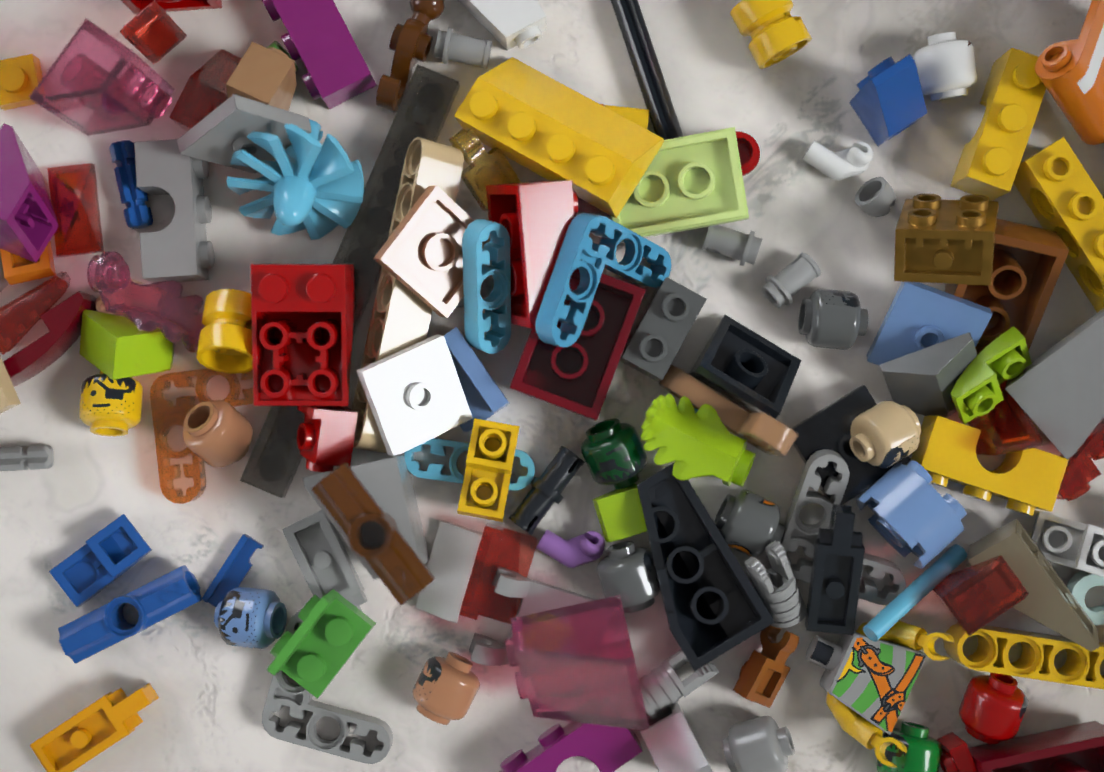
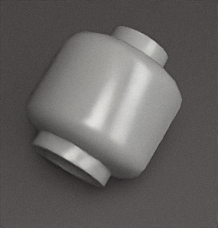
[723,716,795,772]

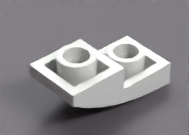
[1031,511,1104,577]

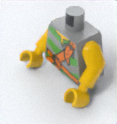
[806,620,954,768]

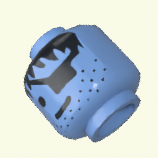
[214,587,287,649]

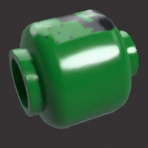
[877,721,942,772]

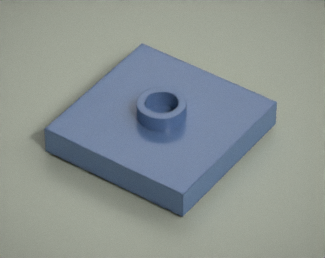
[866,282,993,366]

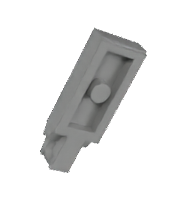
[282,510,367,611]

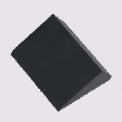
[689,315,802,419]

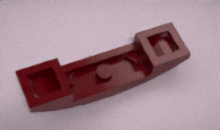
[3,291,96,386]

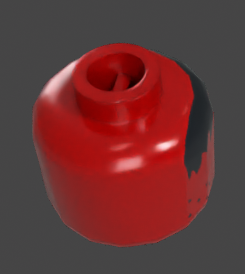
[959,673,1028,744]

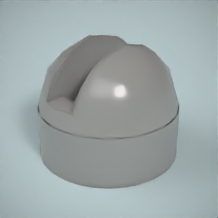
[855,177,896,217]

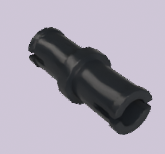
[508,446,585,536]

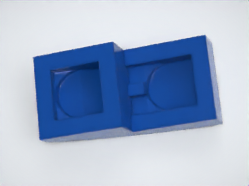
[49,514,152,607]

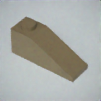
[966,518,1099,651]

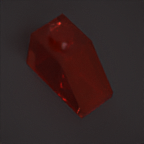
[169,49,241,131]

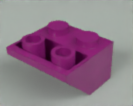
[0,123,59,263]

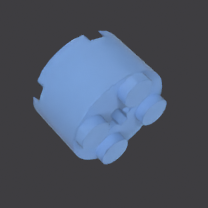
[856,460,967,569]

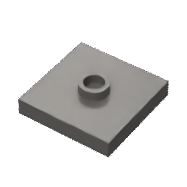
[177,94,312,174]

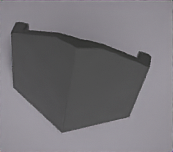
[880,332,977,417]

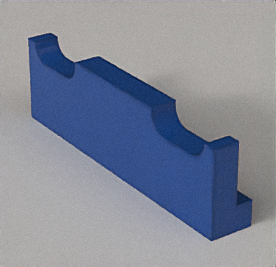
[202,533,264,607]

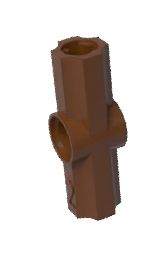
[312,463,436,606]

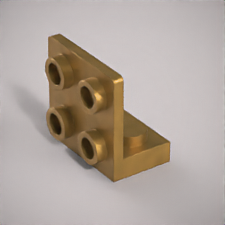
[894,193,999,286]

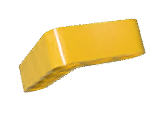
[943,622,1104,689]

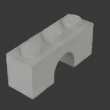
[134,139,215,284]

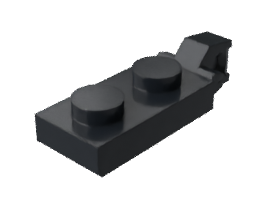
[805,504,865,635]

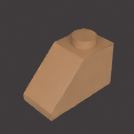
[226,41,297,111]

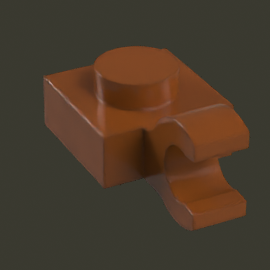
[733,625,800,708]

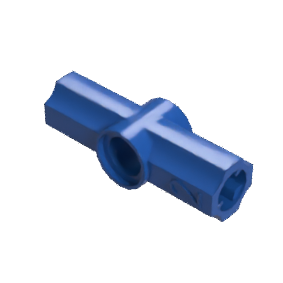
[58,565,203,664]

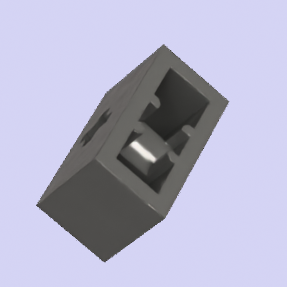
[619,277,707,382]

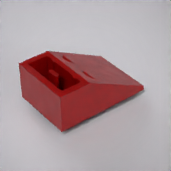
[250,263,355,406]

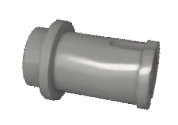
[434,28,492,69]
[702,225,762,266]
[762,252,821,308]

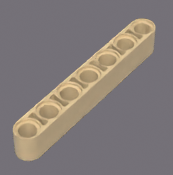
[352,137,464,454]

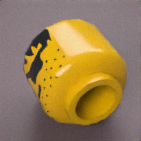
[79,371,143,437]

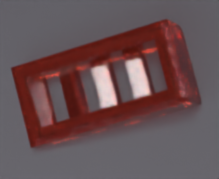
[119,1,187,64]
[0,271,71,355]

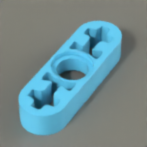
[462,219,511,354]
[404,438,535,490]

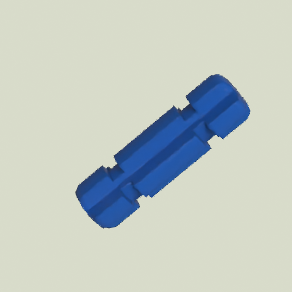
[109,140,153,229]

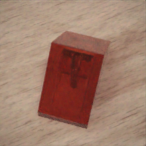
[932,555,1029,636]

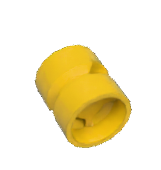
[730,0,812,69]
[196,289,253,374]

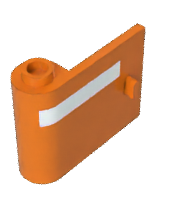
[1035,0,1104,145]

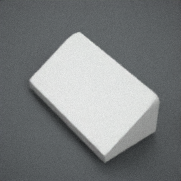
[415,521,484,623]

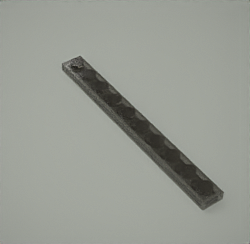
[240,64,460,498]

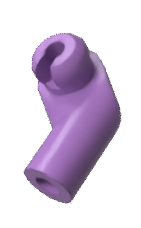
[536,529,605,568]

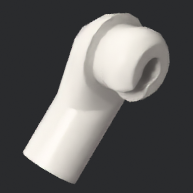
[802,140,873,180]

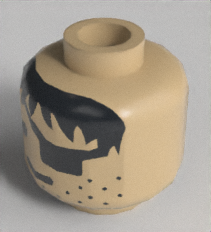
[850,401,921,469]

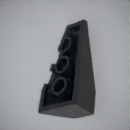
[637,463,775,671]

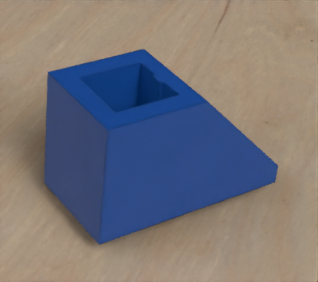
[849,54,927,146]

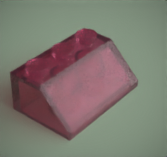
[29,18,175,136]

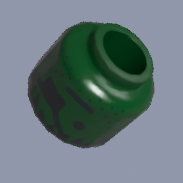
[581,418,647,489]

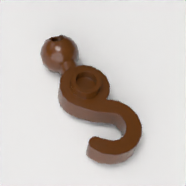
[376,0,445,112]

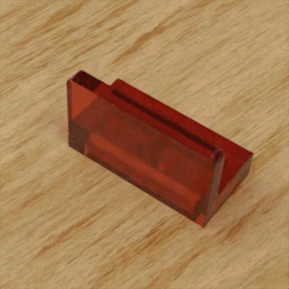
[459,522,538,624]

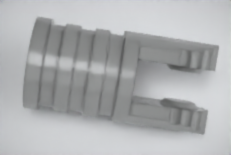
[744,540,807,628]
[629,649,719,720]

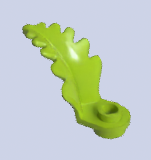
[640,394,756,487]

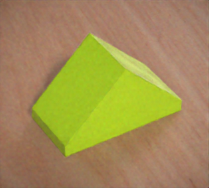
[79,309,177,380]

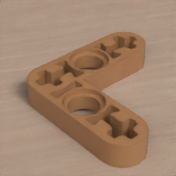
[658,365,798,456]

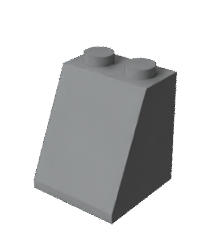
[303,455,429,579]

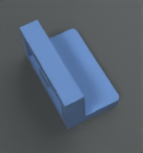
[444,327,510,432]

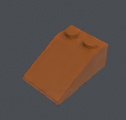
[944,218,1069,355]

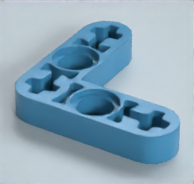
[535,213,671,348]

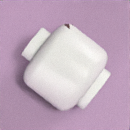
[914,32,978,101]

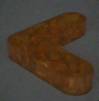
[150,368,254,504]

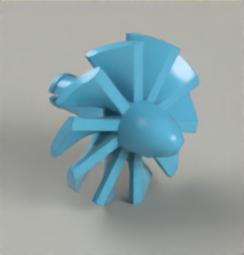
[227,119,365,240]

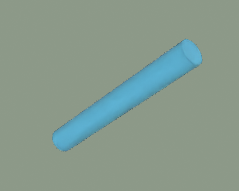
[863,544,967,642]

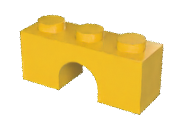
[950,48,1046,201]
[911,415,1069,516]

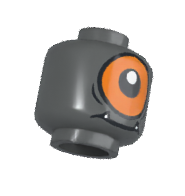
[714,490,785,557]

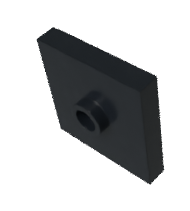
[791,385,911,505]

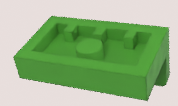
[267,589,376,699]

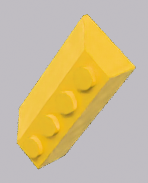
[454,57,664,218]

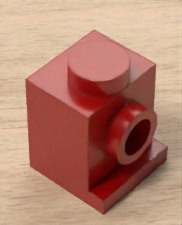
[297,406,358,472]

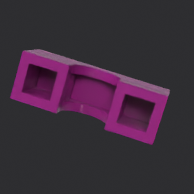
[500,696,643,772]

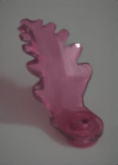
[87,251,206,353]

